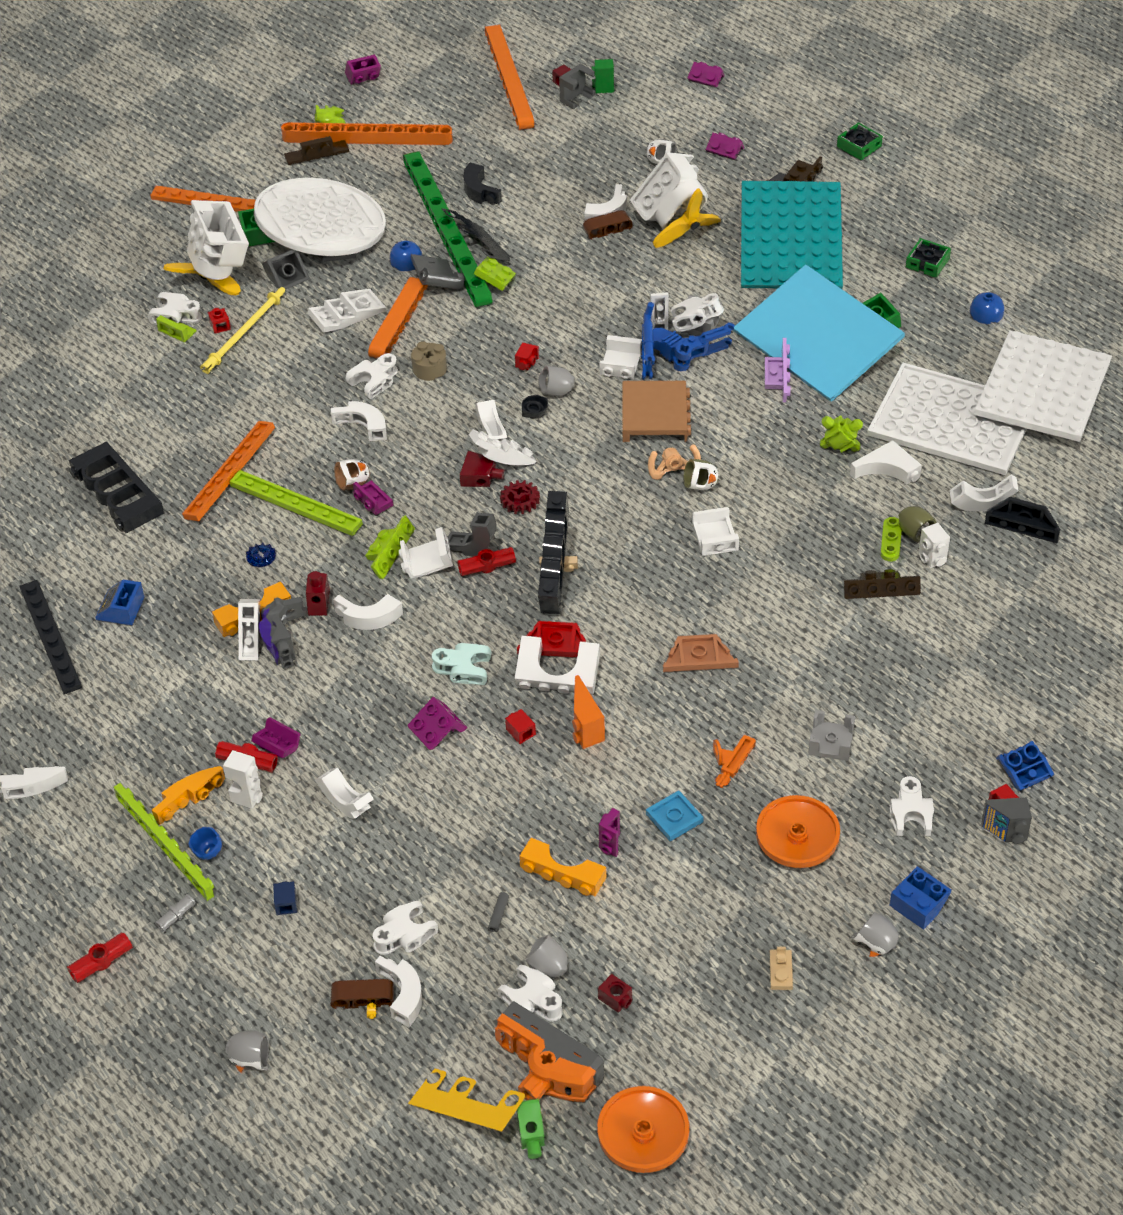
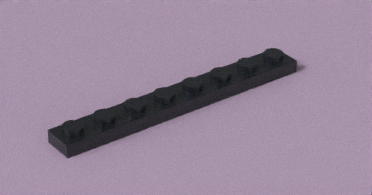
[19,580,82,694]

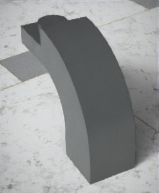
[448,512,497,556]

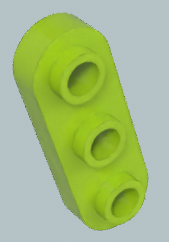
[880,517,902,562]

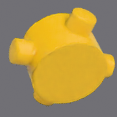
[367,1003,376,1019]

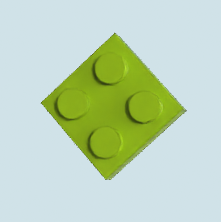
[474,256,516,291]

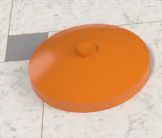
[756,795,840,868]
[597,1086,690,1173]

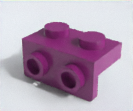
[687,62,725,88]
[706,132,744,160]
[353,480,394,516]
[251,717,300,758]
[599,808,620,857]

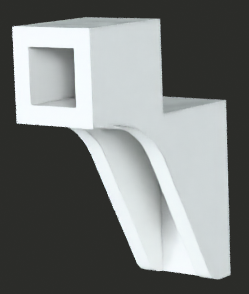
[475,400,507,442]

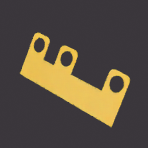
[408,1068,525,1132]

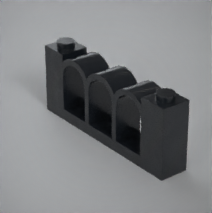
[69,441,164,533]
[538,491,569,614]

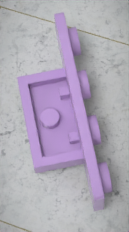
[764,338,791,402]

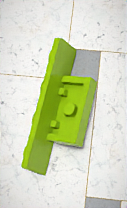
[365,515,415,579]

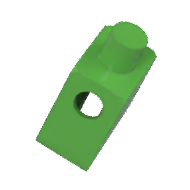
[516,1099,544,1159]

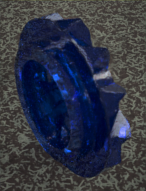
[246,542,276,567]

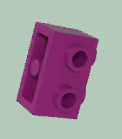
[345,54,381,85]

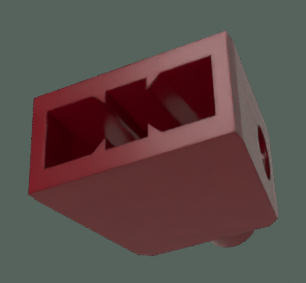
[460,451,504,487]
[306,571,330,616]

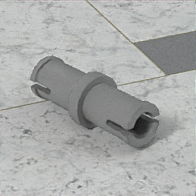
[155,894,196,932]

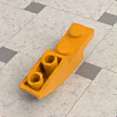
[152,766,225,825]

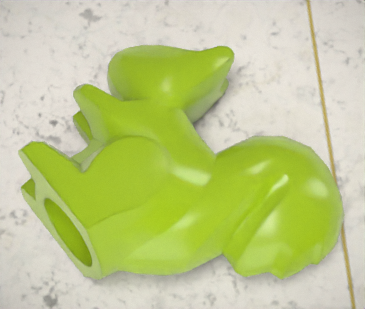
[315,105,346,123]

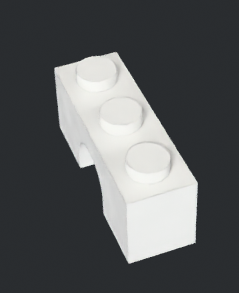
[223,750,263,808]

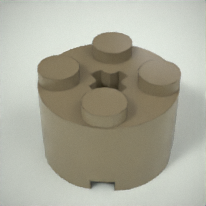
[411,341,447,381]

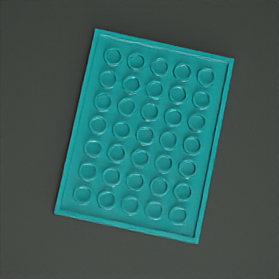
[741,181,843,290]

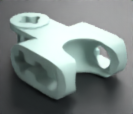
[432,643,492,685]

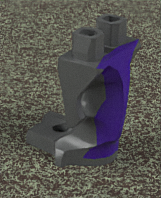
[259,597,307,669]

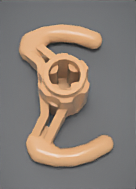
[648,445,701,480]

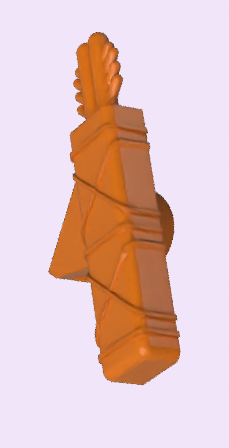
[713,735,756,788]

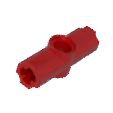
[457,547,516,576]
[215,741,278,772]
[67,932,133,983]

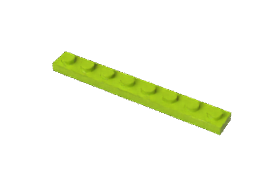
[230,470,363,536]
[113,783,214,901]

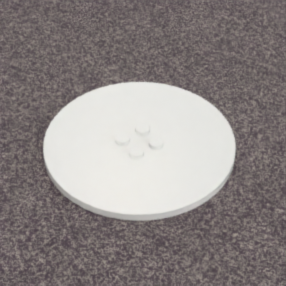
[254,178,386,256]

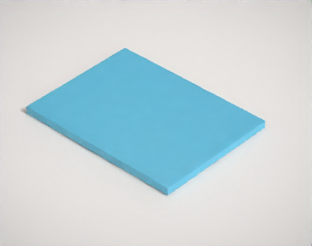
[733,265,905,401]

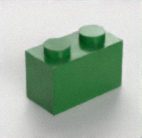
[592,59,614,93]

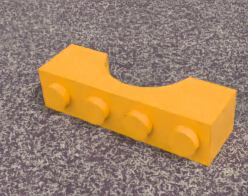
[212,581,291,637]
[519,838,606,897]

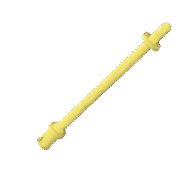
[200,287,285,374]

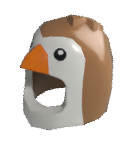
[334,459,370,491]

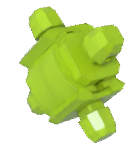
[820,415,863,453]

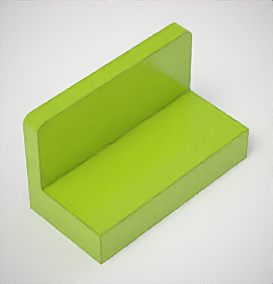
[156,315,197,343]

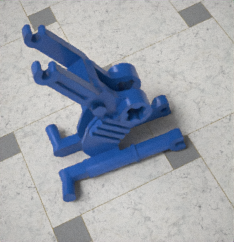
[641,302,735,380]

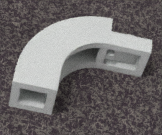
[585,184,627,221]
[331,401,387,441]
[950,474,1018,511]
[333,594,403,630]
[315,768,373,819]
[375,956,422,1027]

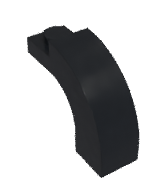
[463,162,502,205]

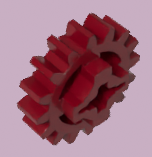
[500,480,540,514]

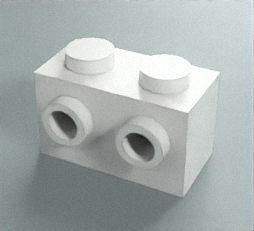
[919,523,950,568]

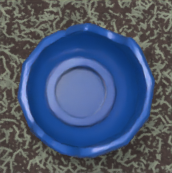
[188,827,222,860]

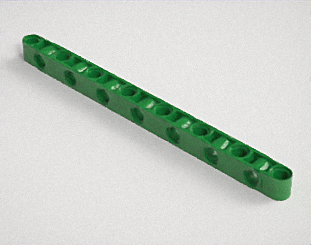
[403,151,492,308]

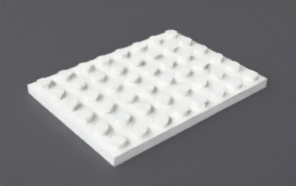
[974,331,1112,442]
[867,363,1027,476]

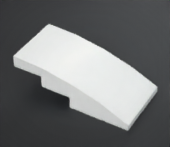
[308,289,386,333]

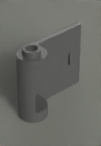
[410,254,464,290]

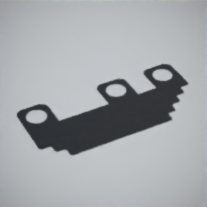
[442,208,511,262]

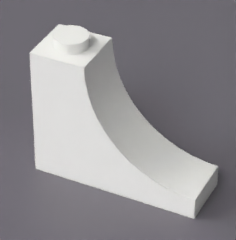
[850,440,922,484]

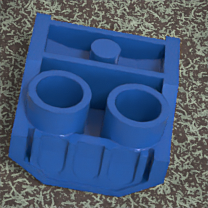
[996,741,1054,791]

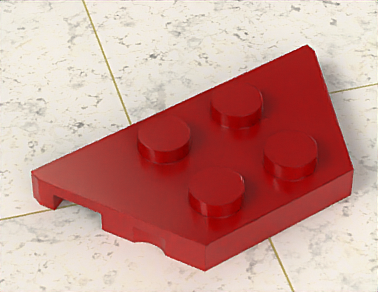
[517,621,586,657]

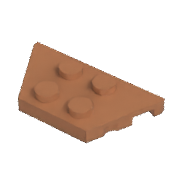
[663,634,739,672]

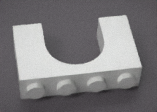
[515,636,600,694]

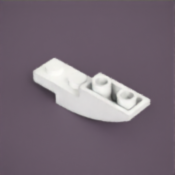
[469,429,536,465]
[0,766,68,799]

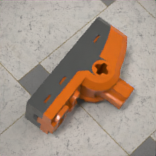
[495,1001,604,1102]

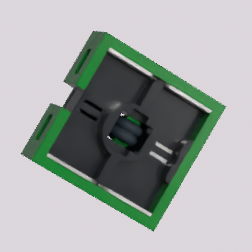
[837,122,883,160]
[906,238,951,278]

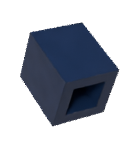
[273,881,297,916]

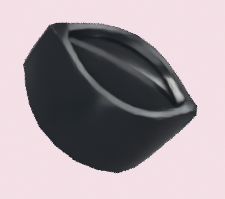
[522,395,548,418]

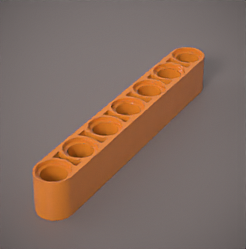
[368,277,428,359]

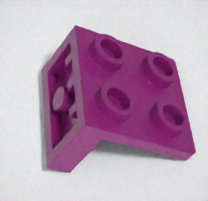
[408,696,467,750]

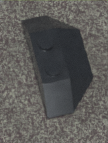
[984,497,1061,543]

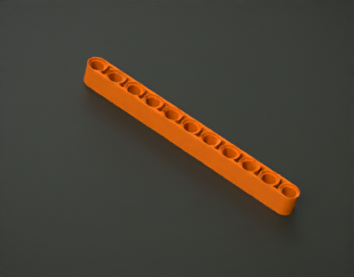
[485,24,534,130]
[281,122,453,145]

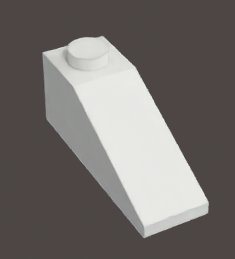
[650,292,669,330]
[238,599,260,660]

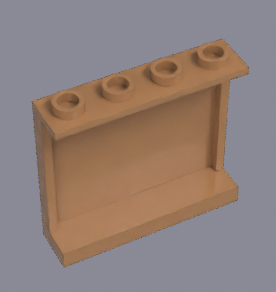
[622,381,691,442]

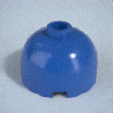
[390,241,423,271]
[969,292,1004,324]

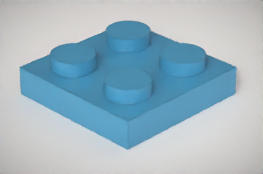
[646,790,704,841]

